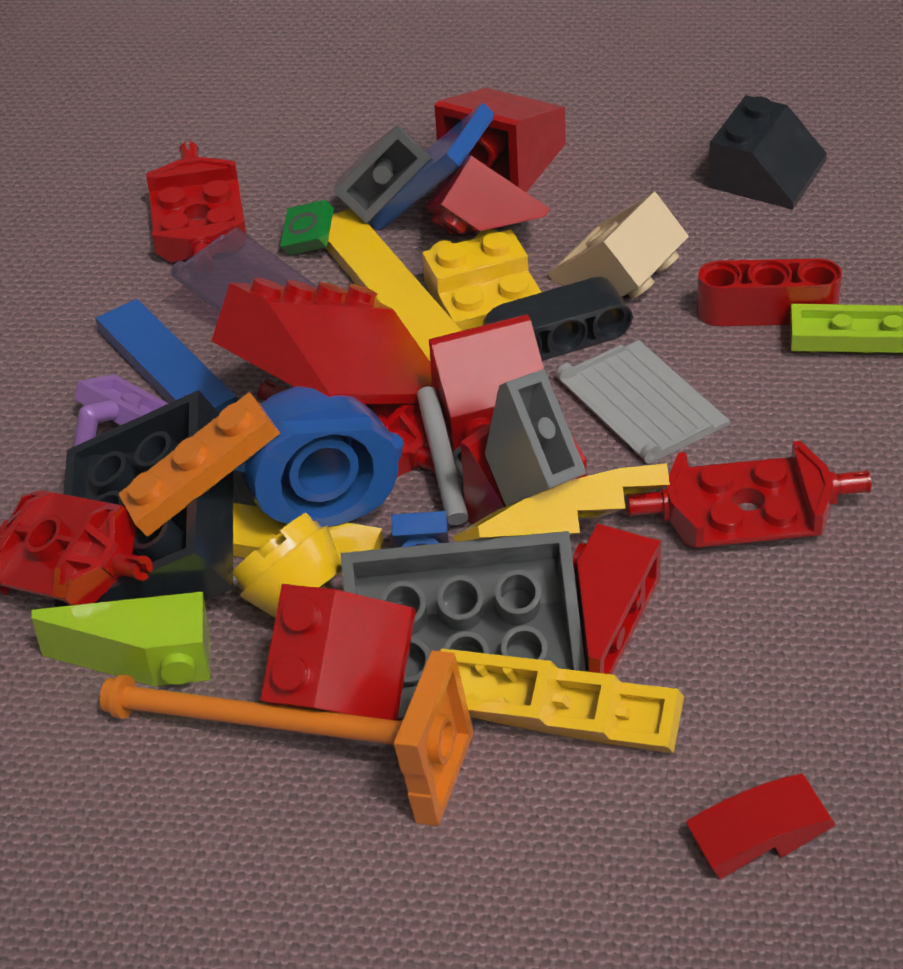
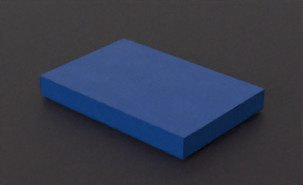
[369,103,494,230]

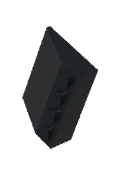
[55,390,233,607]

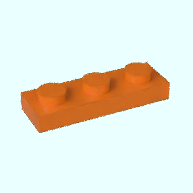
[118,392,281,537]

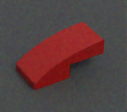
[685,773,836,880]

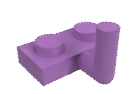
[73,374,169,447]

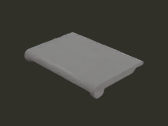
[556,340,730,464]

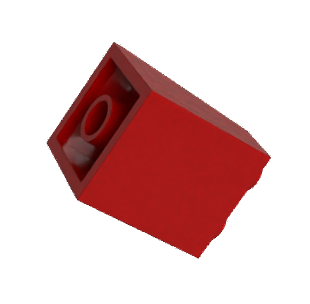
[434,88,566,193]

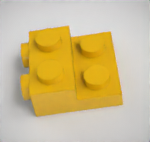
[422,229,541,331]

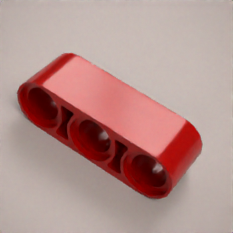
[696,258,842,326]

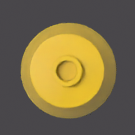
[231,512,342,618]

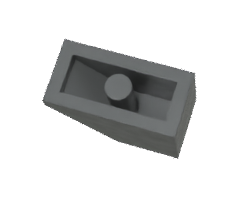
[333,124,431,223]
[485,369,587,506]

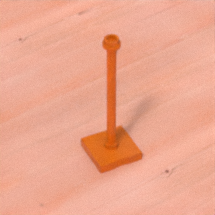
[100,650,474,826]

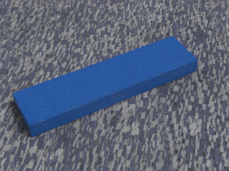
[95,299,237,413]

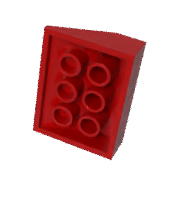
[211,278,432,404]

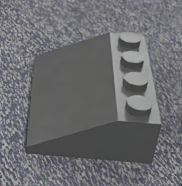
[340,531,586,721]

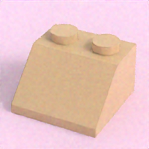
[547,191,689,299]

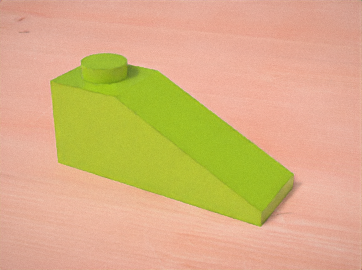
[31,592,211,686]

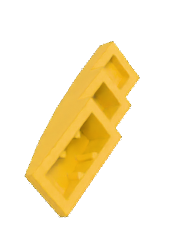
[454,463,670,542]
[441,649,684,754]

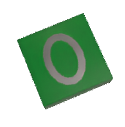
[280,200,334,255]

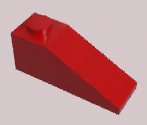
[573,523,661,675]

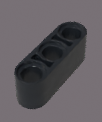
[483,277,633,361]

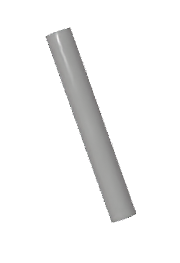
[416,386,468,525]

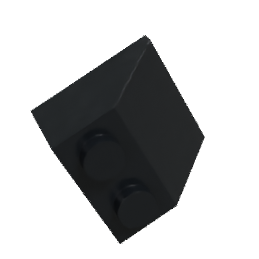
[708,95,827,210]

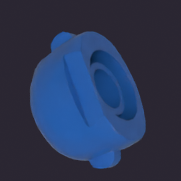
[234,386,404,527]

